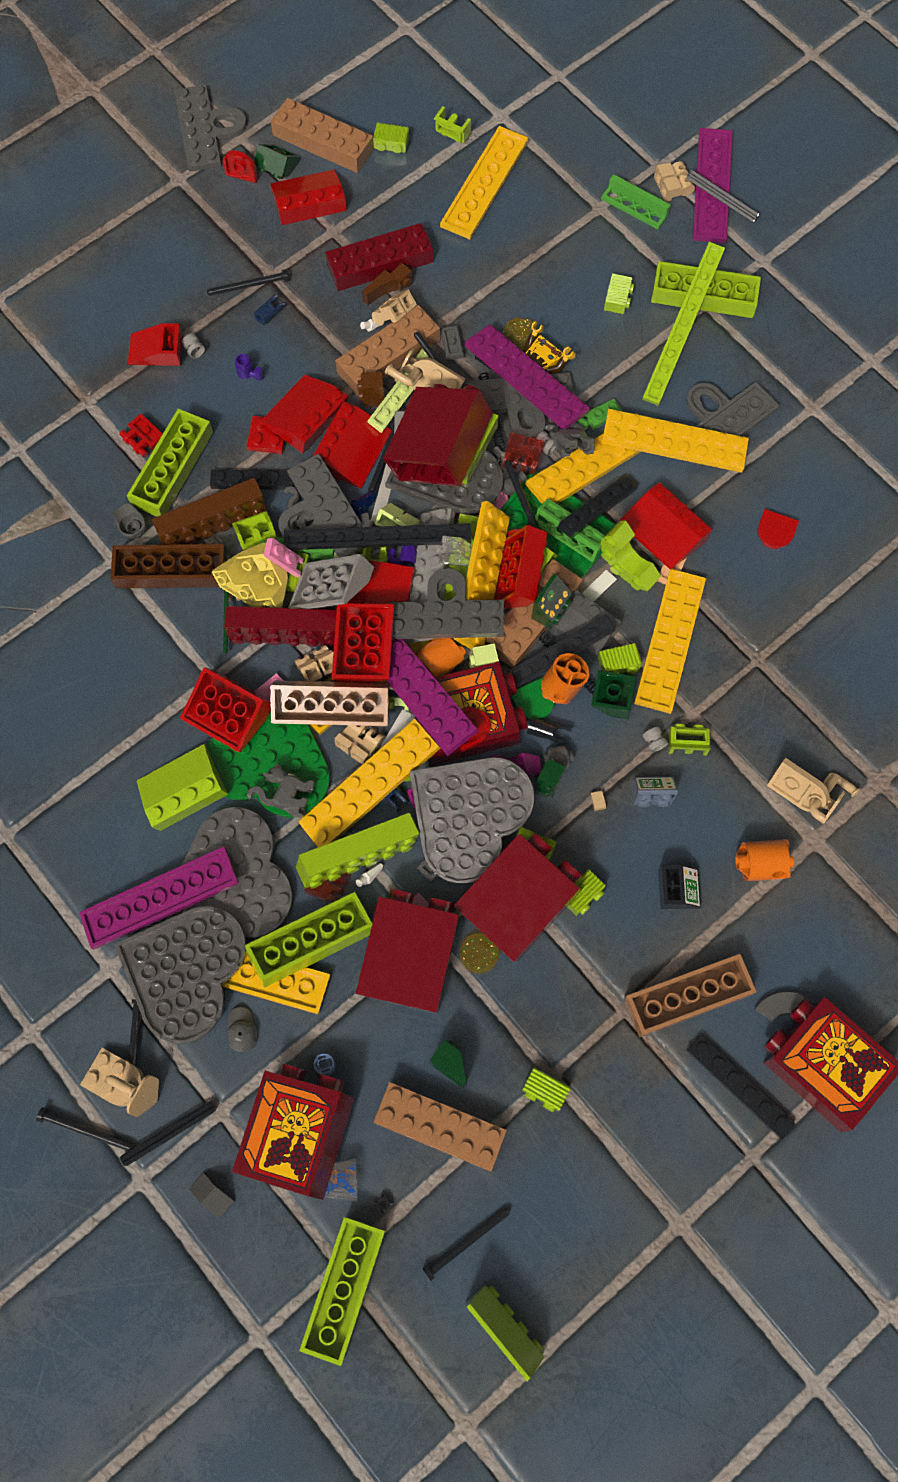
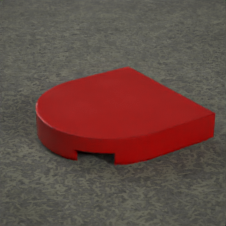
[223,150,258,183]
[757,509,799,549]
[460,706,491,752]

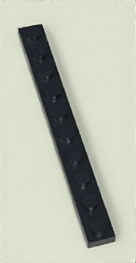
[284,523,471,550]

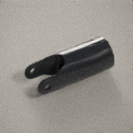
[527,717,572,744]

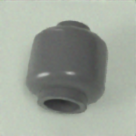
[544,745,574,770]

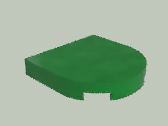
[510,677,554,720]

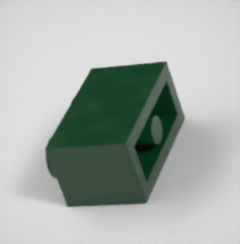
[535,758,566,798]

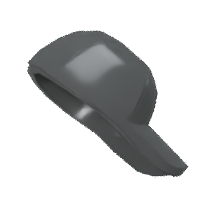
[113,503,145,539]
[227,1007,258,1053]

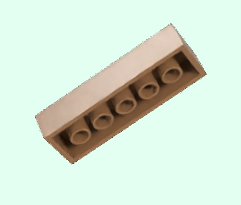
[271,98,374,173]
[335,305,440,396]
[485,559,583,668]
[271,680,390,726]
[624,954,756,1038]
[373,1082,507,1172]

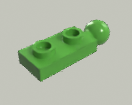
[576,399,623,430]

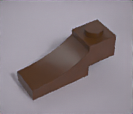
[362,263,412,305]

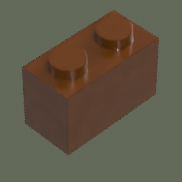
[358,372,384,408]

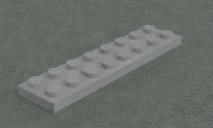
[403,508,455,644]

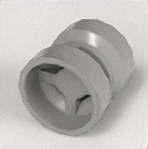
[181,333,205,359]
[534,431,556,456]
[642,727,668,753]

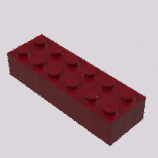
[325,223,433,291]
[224,606,337,647]

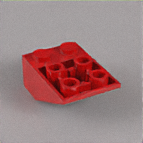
[128,323,183,366]

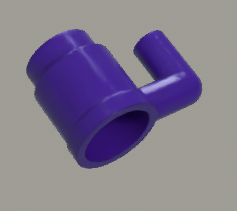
[235,354,263,380]
[387,546,417,566]

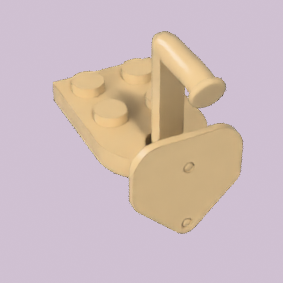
[385,348,465,390]
[767,758,861,824]
[80,1048,159,1117]

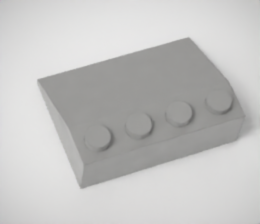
[288,554,374,609]

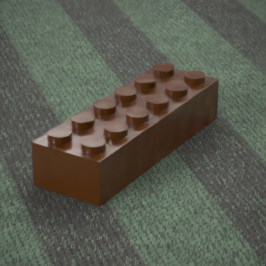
[151,478,267,545]
[110,544,227,589]

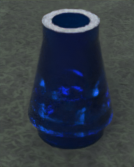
[350,491,376,516]

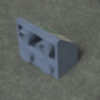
[632,777,678,807]

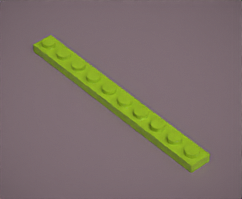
[642,242,725,406]

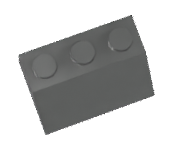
[553,590,621,657]

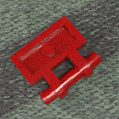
[119,414,163,458]

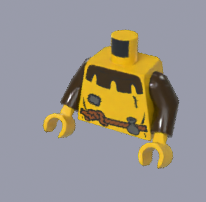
[523,321,576,374]

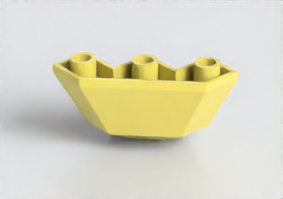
[212,543,288,608]

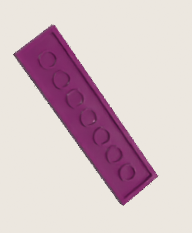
[692,128,732,243]
[465,324,590,429]
[386,639,479,756]
[79,847,240,950]

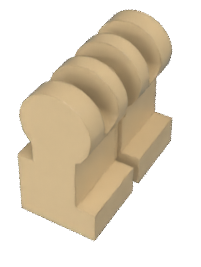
[654,161,695,202]
[372,289,417,326]
[294,645,333,681]
[334,725,385,765]

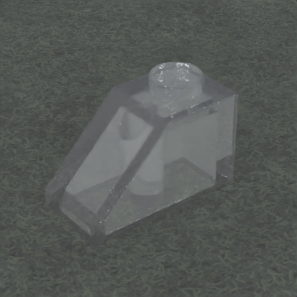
[439,536,473,566]

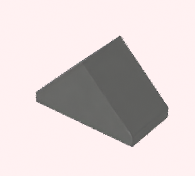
[189,1172,235,1218]

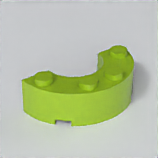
[601,521,661,591]

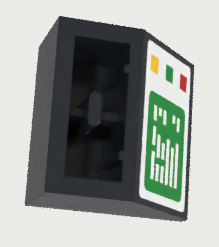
[658,865,701,909]

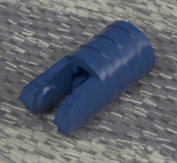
[254,294,286,325]
[385,786,410,813]

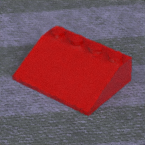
[270,169,346,225]
[261,374,348,454]
[313,401,392,489]
[618,482,713,570]
[494,525,547,609]
[348,560,415,604]
[332,603,394,683]
[180,667,271,752]

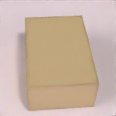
[590,791,606,811]

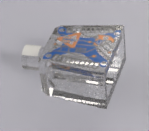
[324,1159,358,1201]

